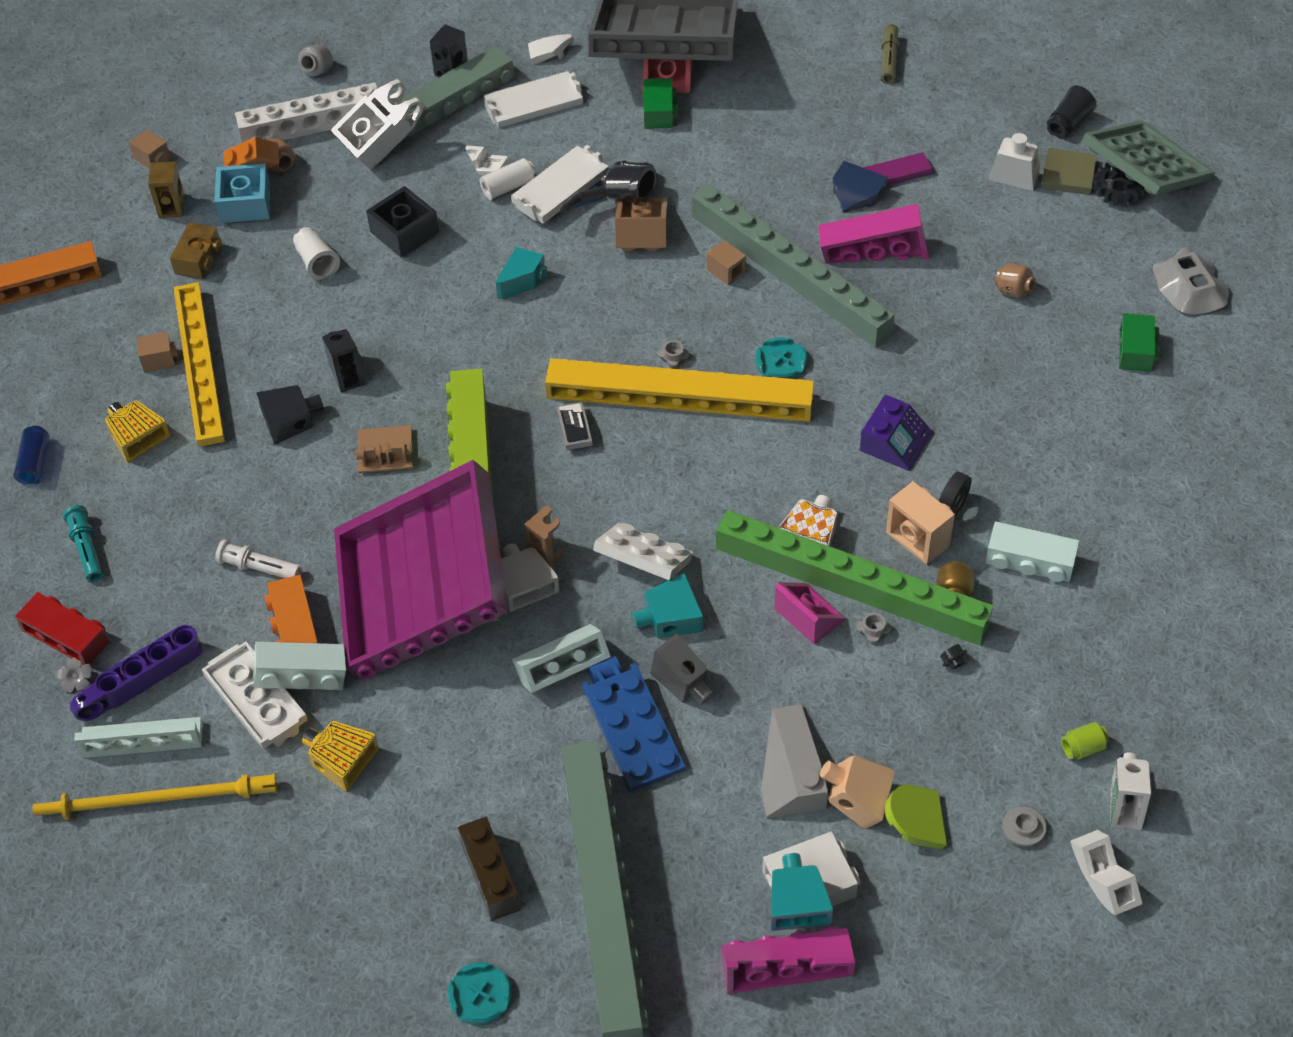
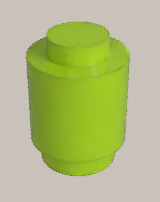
[1061,722,1109,760]

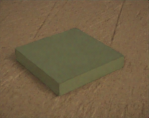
[1041,148,1097,195]

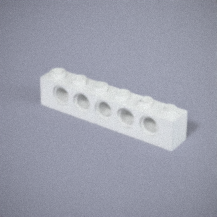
[235,83,377,142]

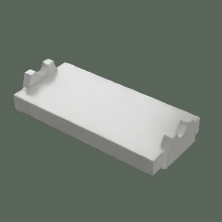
[484,71,583,128]
[511,145,609,224]
[202,642,307,749]

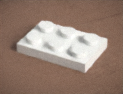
[593,523,693,580]

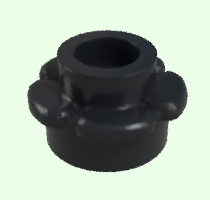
[940,644,968,670]

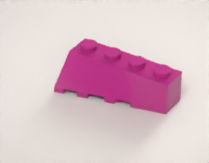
[818,204,929,263]
[721,927,855,994]

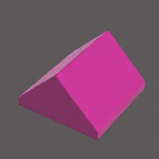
[774,582,846,644]

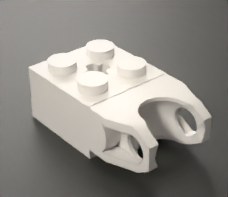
[331,79,424,170]

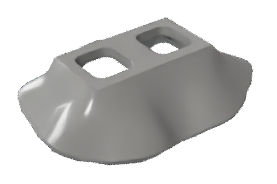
[1153,247,1229,315]

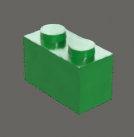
[643,78,677,129]
[1119,313,1160,372]

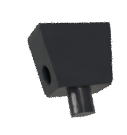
[322,329,366,393]
[256,385,324,445]

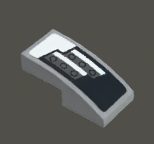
[556,402,593,450]

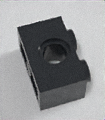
[429,24,468,78]

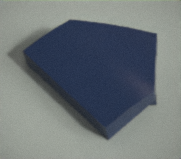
[832,161,888,213]

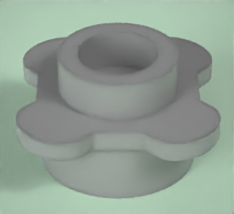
[658,340,689,367]
[856,612,891,643]

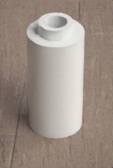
[479,158,536,200]

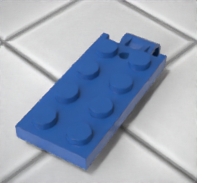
[581,656,685,792]

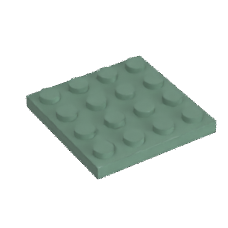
[1082,120,1215,195]

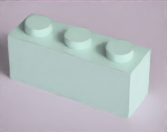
[986,521,1079,582]
[512,624,611,693]
[253,642,346,690]

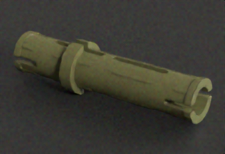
[881,24,900,84]

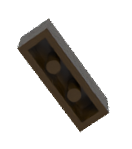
[458,816,521,921]

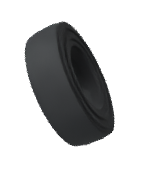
[939,471,972,518]

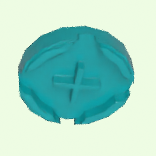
[755,337,807,379]
[447,962,512,1026]

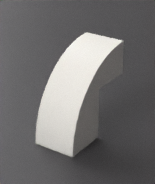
[1070,830,1143,915]

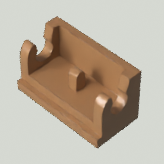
[525,505,563,568]

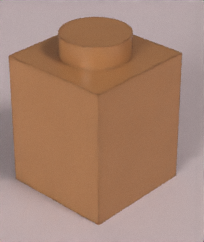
[129,129,171,169]
[707,240,746,285]
[136,332,178,373]

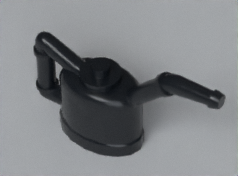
[560,160,657,214]

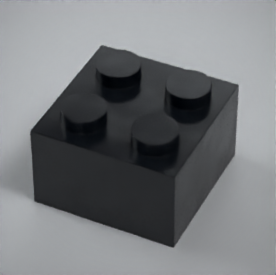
[366,186,439,257]

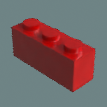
[15,592,109,665]

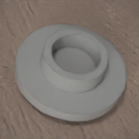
[1002,807,1046,847]

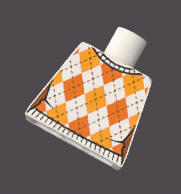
[778,495,837,547]

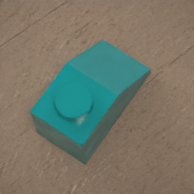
[495,247,547,299]

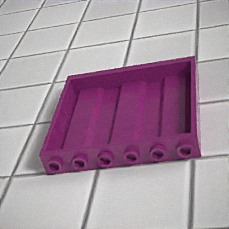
[334,460,508,679]

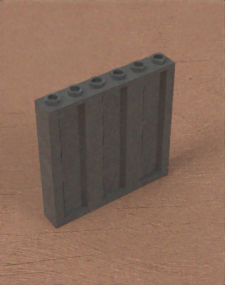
[588,0,738,61]

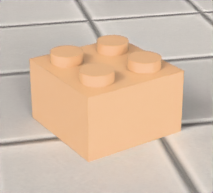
[886,481,955,565]

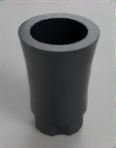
[1046,85,1097,138]

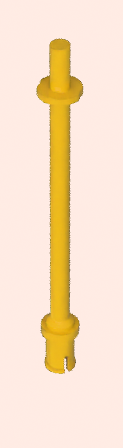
[33,773,278,820]

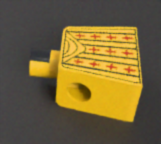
[105,401,170,463]
[302,721,379,792]

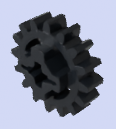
[1093,162,1147,206]

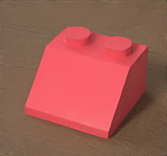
[643,59,692,93]

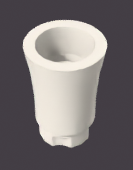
[293,227,340,280]

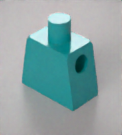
[631,574,703,638]
[770,853,833,931]

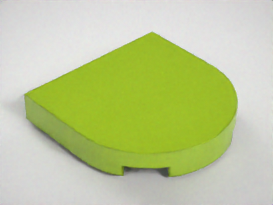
[885,785,947,850]

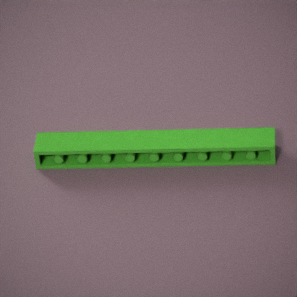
[716,510,994,646]

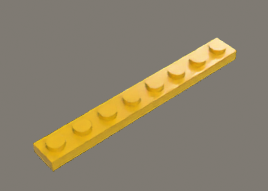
[173,282,225,447]

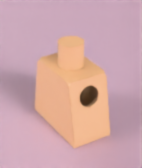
[820,756,895,829]

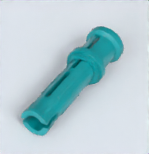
[63,505,104,583]

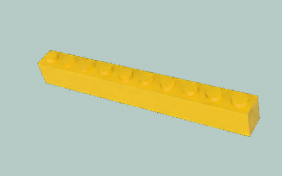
[545,358,814,422]

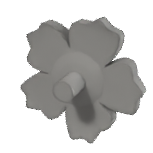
[57,657,93,693]

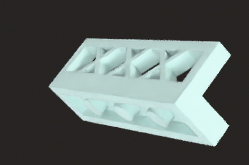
[74,717,203,758]

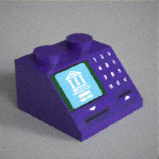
[860,394,932,471]

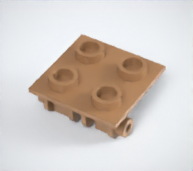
[356,425,413,473]

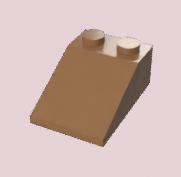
[615,197,668,251]

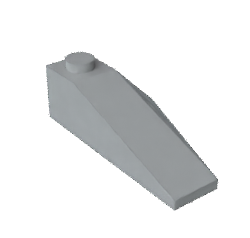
[761,704,828,819]

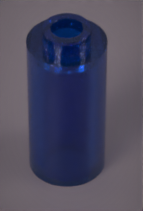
[13,425,50,484]

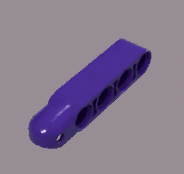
[70,625,202,721]

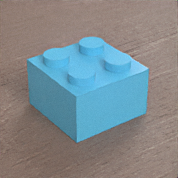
[215,163,271,223]

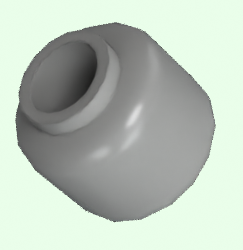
[298,44,333,77]

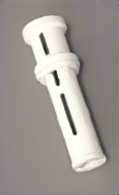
[215,539,302,578]

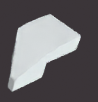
[528,34,574,64]
[465,145,511,176]

